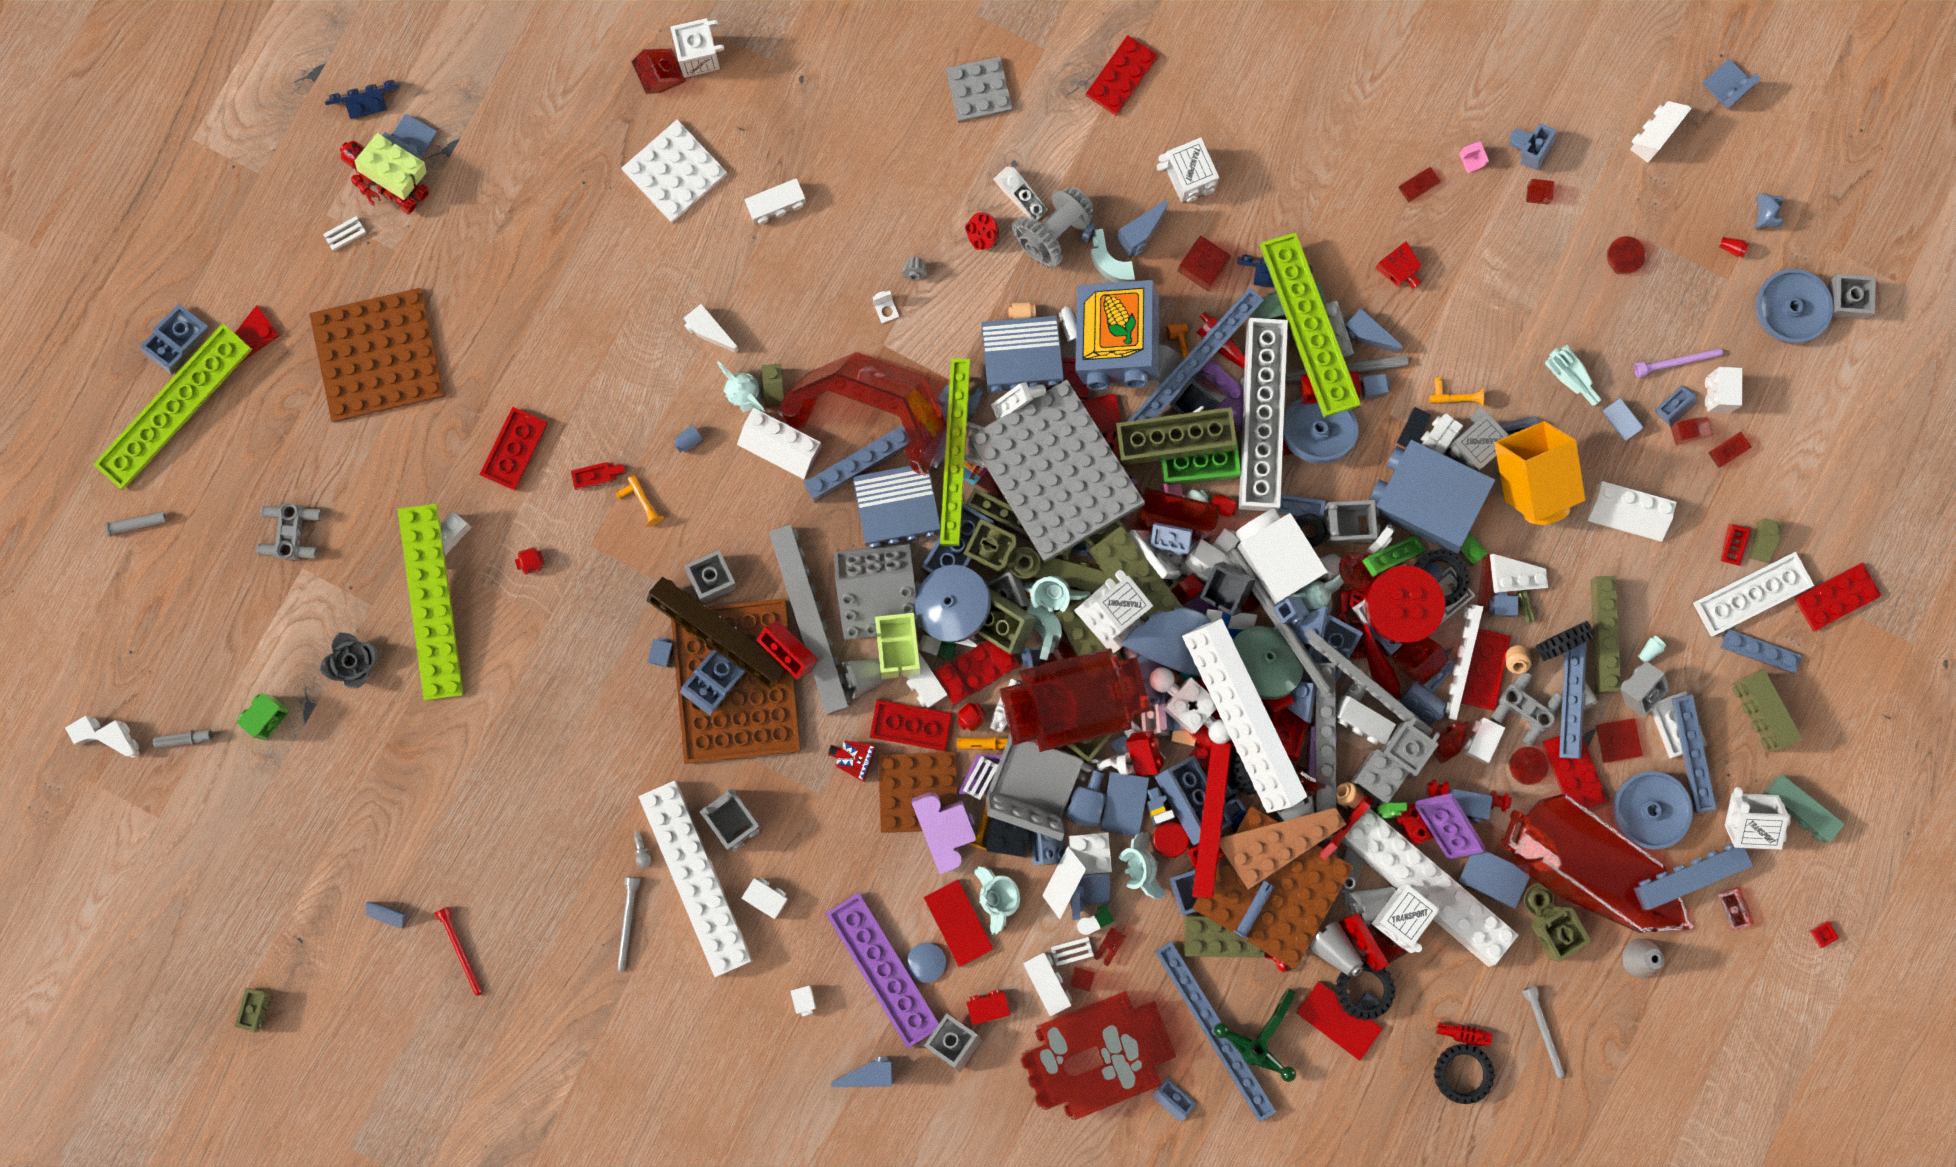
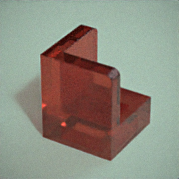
[1526,179,1554,205]
[1070,967,1095,992]

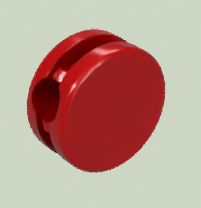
[1152,821,1189,858]

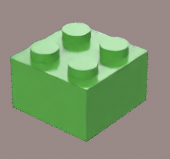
[237,693,291,741]

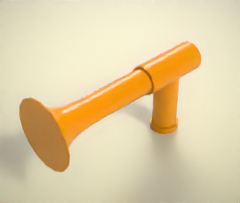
[1429,377,1484,407]
[615,475,664,527]
[968,804,990,850]

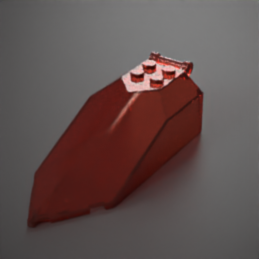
[1499,793,1693,933]

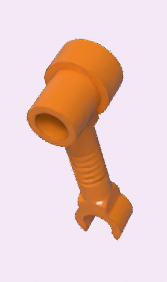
[1166,322,1190,360]

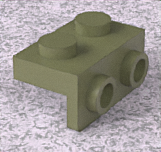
[234,988,271,1033]

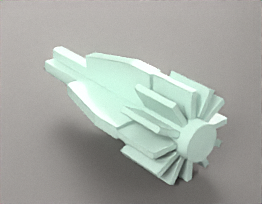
[1545,345,1602,406]

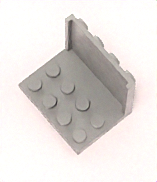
[834,543,920,640]
[986,733,1084,841]

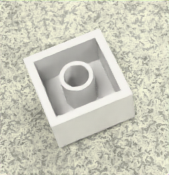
[1705,367,1742,414]
[1068,833,1112,875]

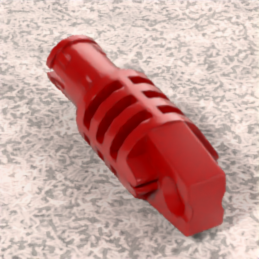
[1436,1022,1493,1047]

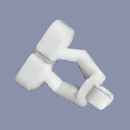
[1091,752,1135,775]

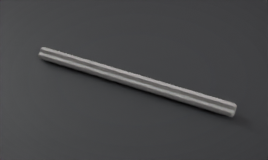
[1240,355,1408,389]
[1227,548,1332,695]

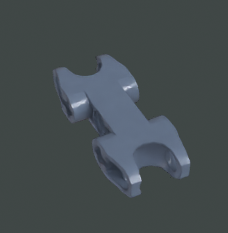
[909,383,984,470]

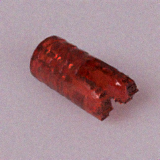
[1094,927,1126,966]

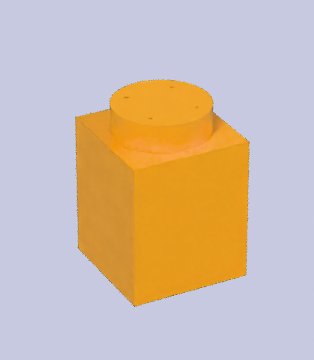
[1494,421,1586,525]

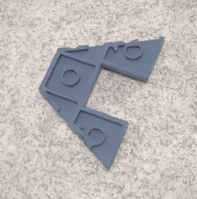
[1273,607,1329,723]

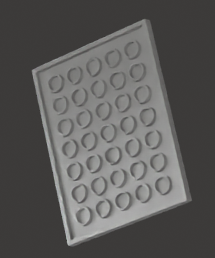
[968,380,1145,563]

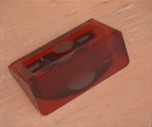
[1718,887,1754,931]

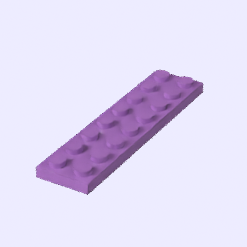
[825,893,939,1049]

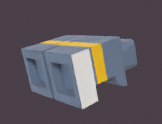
[1146,787,1174,827]

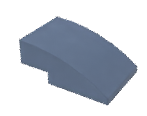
[140,304,209,375]
[680,649,746,716]
[1100,772,1149,836]
[1458,851,1532,909]

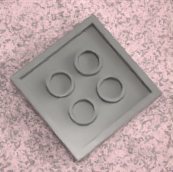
[946,57,1012,123]

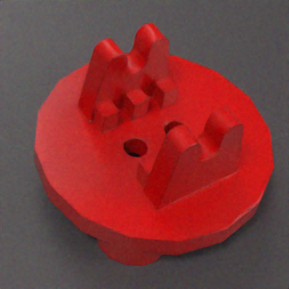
[965,212,1000,250]

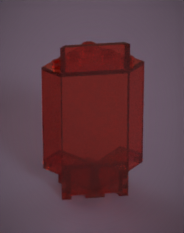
[999,648,1150,752]

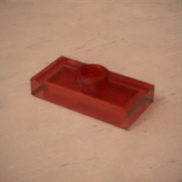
[1398,167,1441,203]
[1708,432,1751,468]

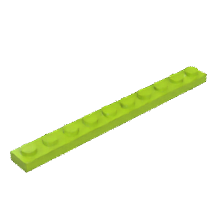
[940,358,971,546]

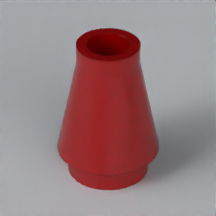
[1719,237,1749,258]

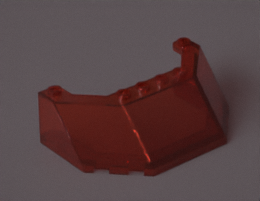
[778,352,947,476]

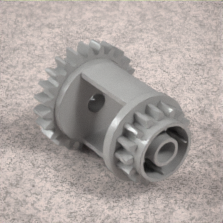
[1012,187,1094,269]

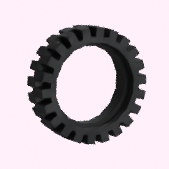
[1414,549,1470,607]
[1536,621,1595,661]
[1335,960,1396,1020]
[1434,1044,1495,1104]

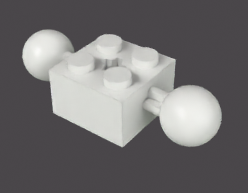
[1150,667,1231,744]

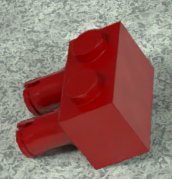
[1395,802,1434,845]

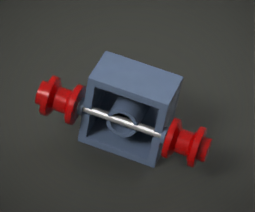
[1426,779,1512,824]

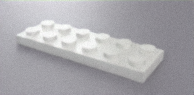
[1693,552,1814,637]

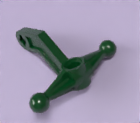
[1214,988,1296,1082]

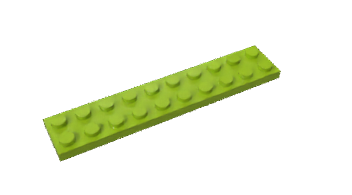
[1259,232,1361,418]
[93,323,253,490]
[398,504,464,700]

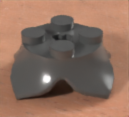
[320,633,377,689]

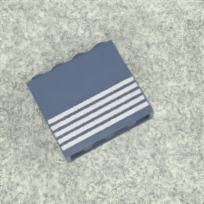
[981,316,1063,394]
[853,463,941,548]

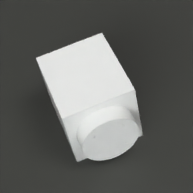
[1235,509,1327,605]

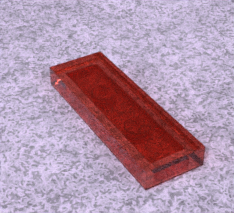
[1477,554,1492,614]

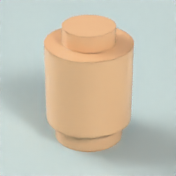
[1008,302,1036,319]

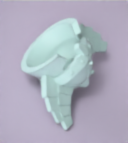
[717,361,765,412]
[1287,573,1346,614]
[1023,576,1091,612]
[1119,831,1165,900]
[974,866,1020,935]

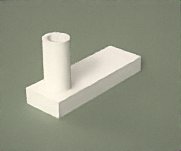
[991,382,1046,420]

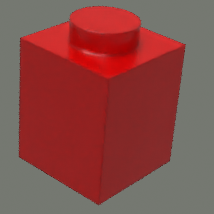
[1171,573,1204,605]

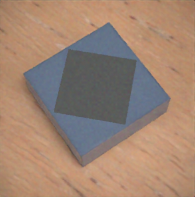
[1356,992,1380,1020]

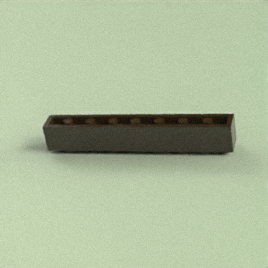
[646,576,786,690]

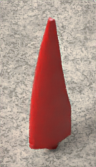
[1196,312,1245,369]
[1365,623,1401,700]

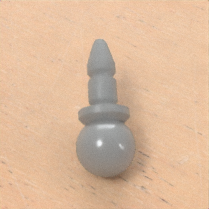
[634,831,651,868]

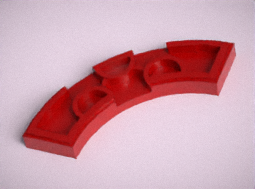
[1320,795,1374,860]

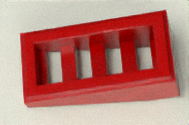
[1720,523,1751,566]

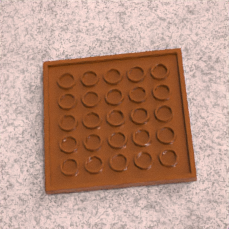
[309,288,445,423]
[1192,806,1353,970]

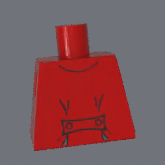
[1375,241,1421,289]

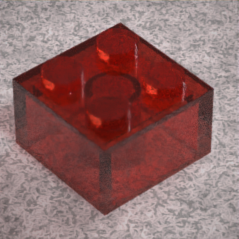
[1178,235,1231,292]
[1391,637,1451,687]

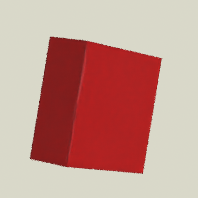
[1810,921,1839,948]

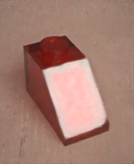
[1670,417,1713,445]

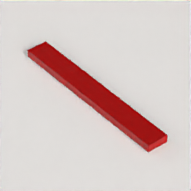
[1192,743,1232,899]

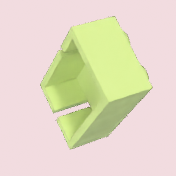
[355,133,427,200]
[875,613,920,679]

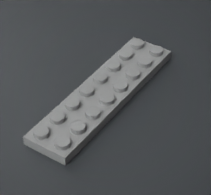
[1306,628,1433,736]

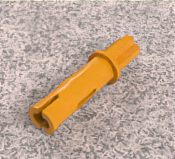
[957,736,1008,751]

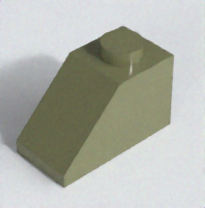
[762,363,785,407]
[1749,518,1783,563]

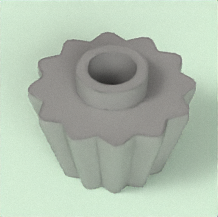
[902,257,927,281]

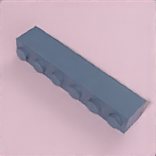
[804,425,913,503]
[1633,843,1753,910]

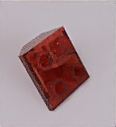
[1431,720,1469,764]

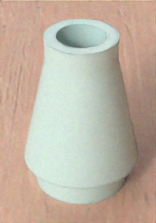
[1638,636,1667,662]

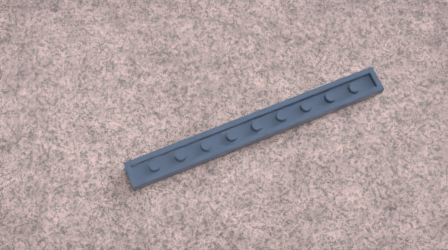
[1127,288,1264,422]
[1154,941,1276,1123]

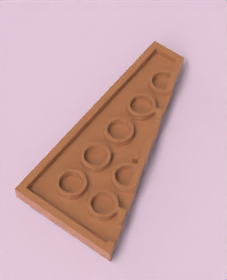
[1220,808,1346,890]

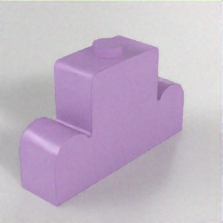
[912,792,976,874]

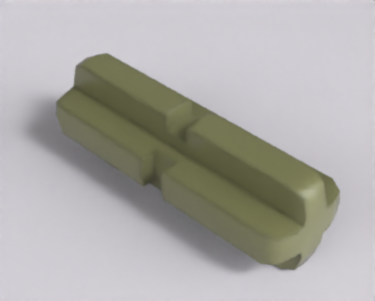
[1516,590,1536,623]

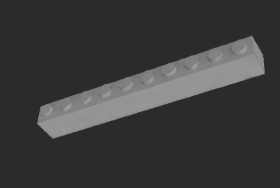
[769,525,851,715]

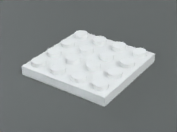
[621,120,728,223]

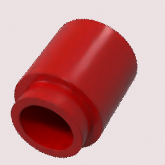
[1209,494,1239,518]

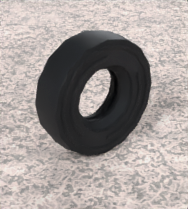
[1295,513,1327,548]

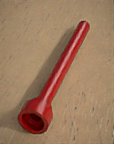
[434,906,482,996]

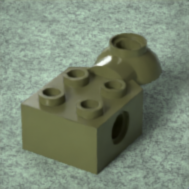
[963,519,1041,579]
[1524,883,1592,962]

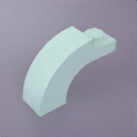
[1090,229,1135,283]
[1026,599,1062,660]

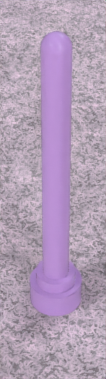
[1634,349,1724,378]

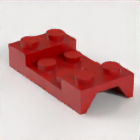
[933,640,1019,706]

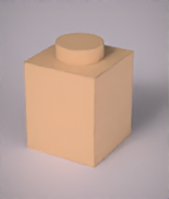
[1170,730,1197,747]

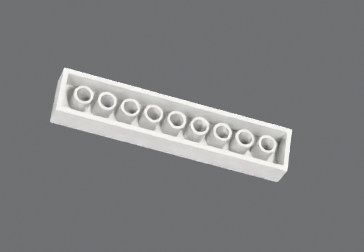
[1239,318,1288,512]
[1182,618,1307,813]
[638,781,753,977]
[1341,808,1518,967]

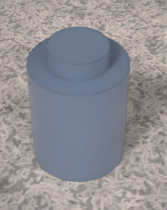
[673,425,704,453]

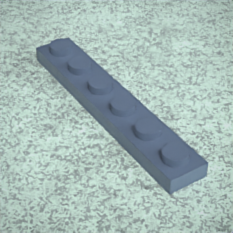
[1559,642,1587,759]
[1672,695,1716,813]

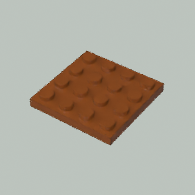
[878,752,958,833]

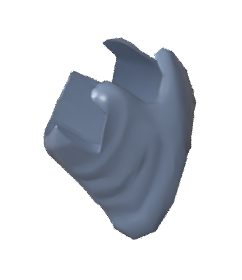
[1754,193,1785,229]

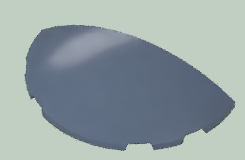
[1122,608,1212,677]

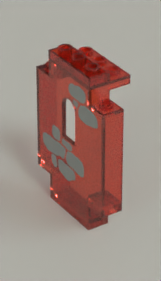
[1020,991,1176,1120]

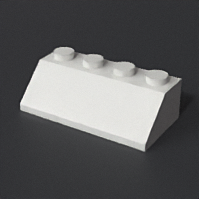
[737,407,822,479]
[1587,481,1677,542]

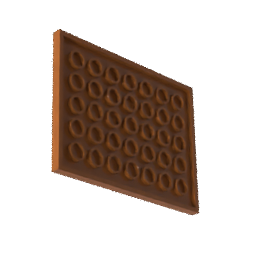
[671,598,801,764]

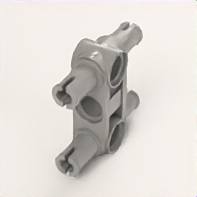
[257,503,322,561]
[1490,672,1563,747]

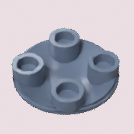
[907,943,946,983]

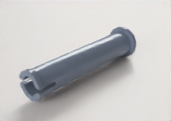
[1233,881,1274,940]

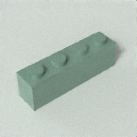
[1248,283,1326,320]
[1762,775,1845,843]

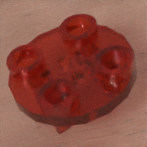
[1339,552,1375,590]
[1508,747,1548,785]

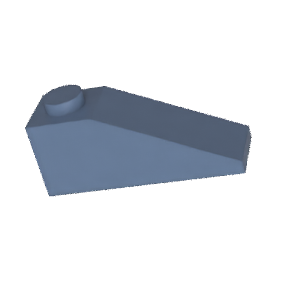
[1345,308,1403,353]

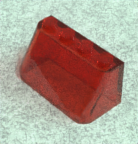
[1136,487,1220,543]

